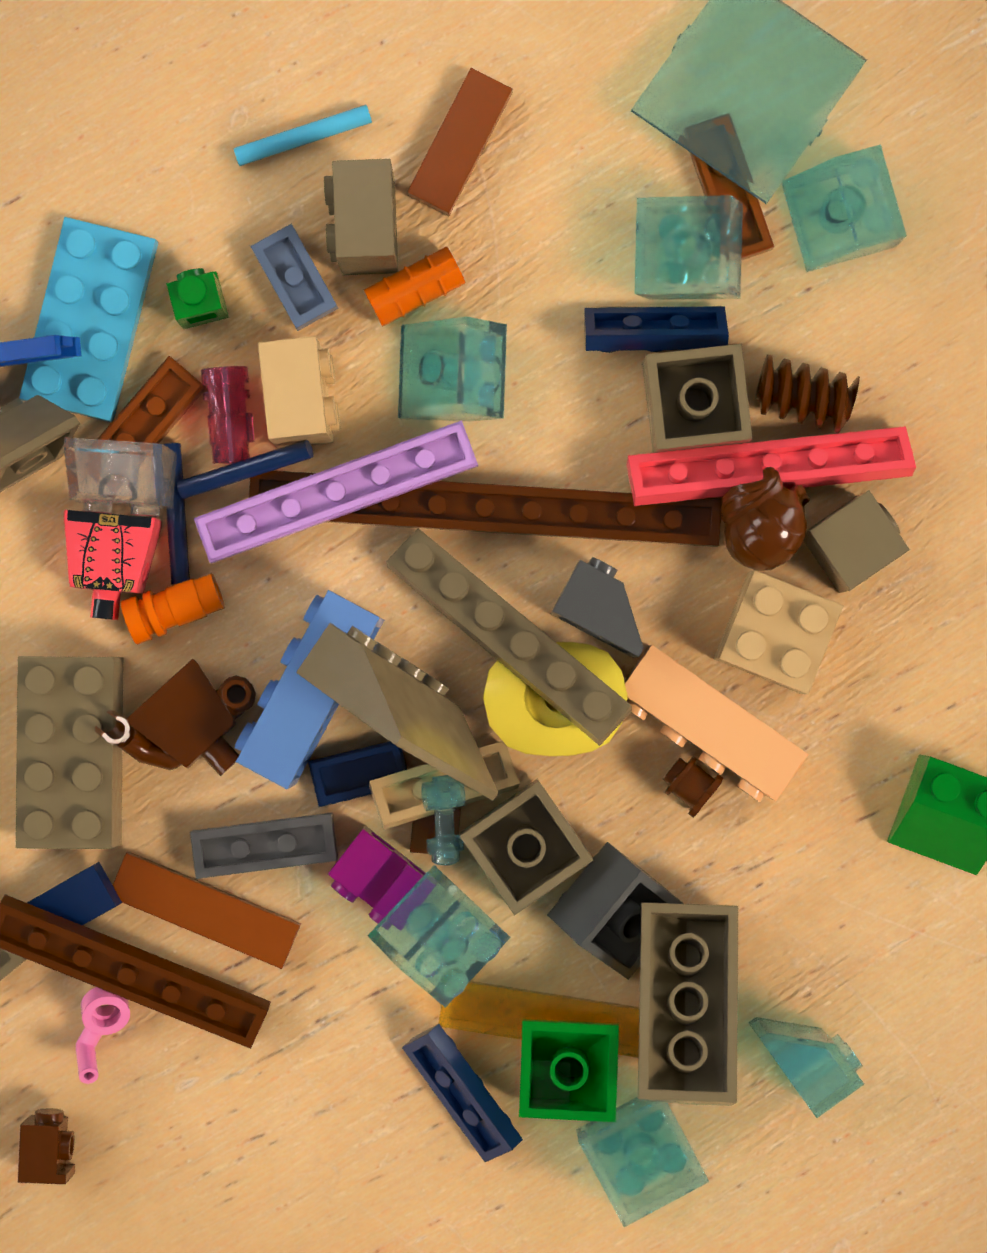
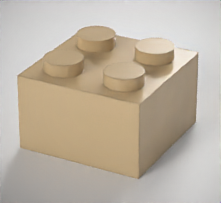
[258,336,340,449]
[714,570,844,695]

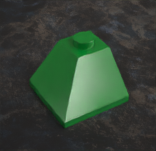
[519,1019,619,1122]

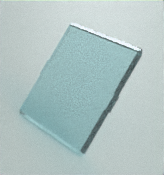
[631,0,867,204]

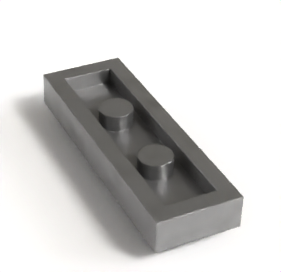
[190,813,338,879]

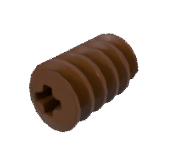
[755,354,860,433]

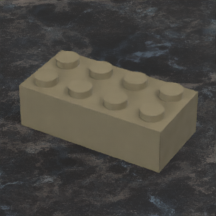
[16,656,123,849]

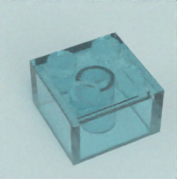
[635,195,743,300]
[367,865,511,1008]
[576,1097,709,1227]

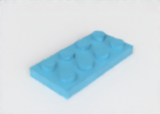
[19,217,158,422]

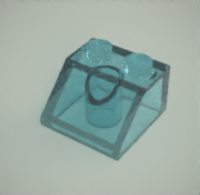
[781,144,907,272]
[398,316,507,421]
[748,1017,864,1118]

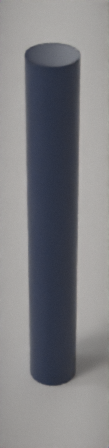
[177,440,314,499]
[162,443,190,585]

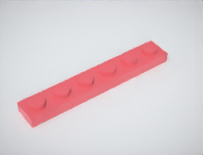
[626,426,916,506]

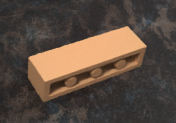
[624,645,809,802]

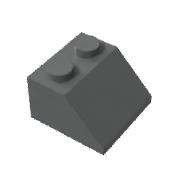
[551,557,644,658]
[547,842,684,980]

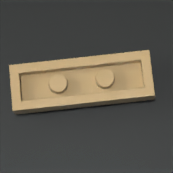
[369,741,520,830]

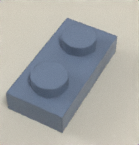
[250,223,338,331]

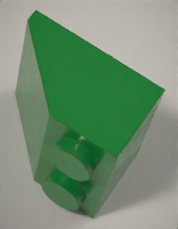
[887,754,987,875]

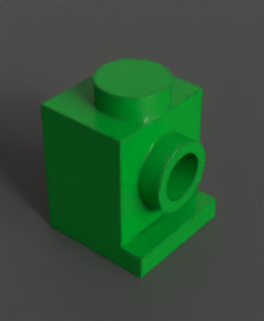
[166,268,229,329]

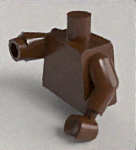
[95,659,256,776]

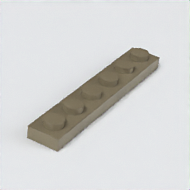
[386,528,632,746]

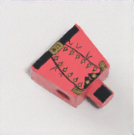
[64,510,162,620]

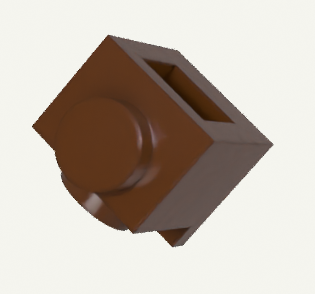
[18,1108,75,1185]

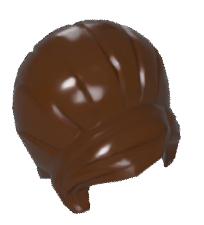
[721,467,810,571]

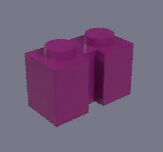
[328,825,439,933]

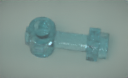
[421,775,465,865]

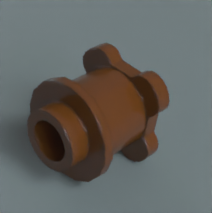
[662,756,723,818]

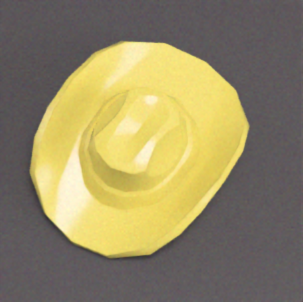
[483,642,628,756]

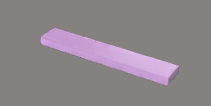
[194,420,478,564]

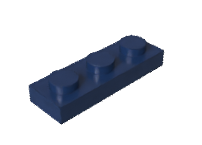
[584,306,729,353]
[402,1024,523,1162]

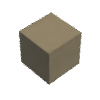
[804,490,910,593]

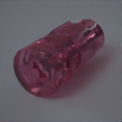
[201,366,254,464]

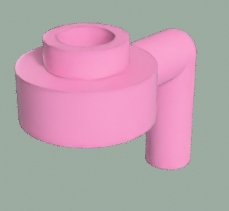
[76,987,130,1084]

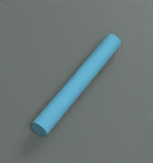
[233,105,372,166]

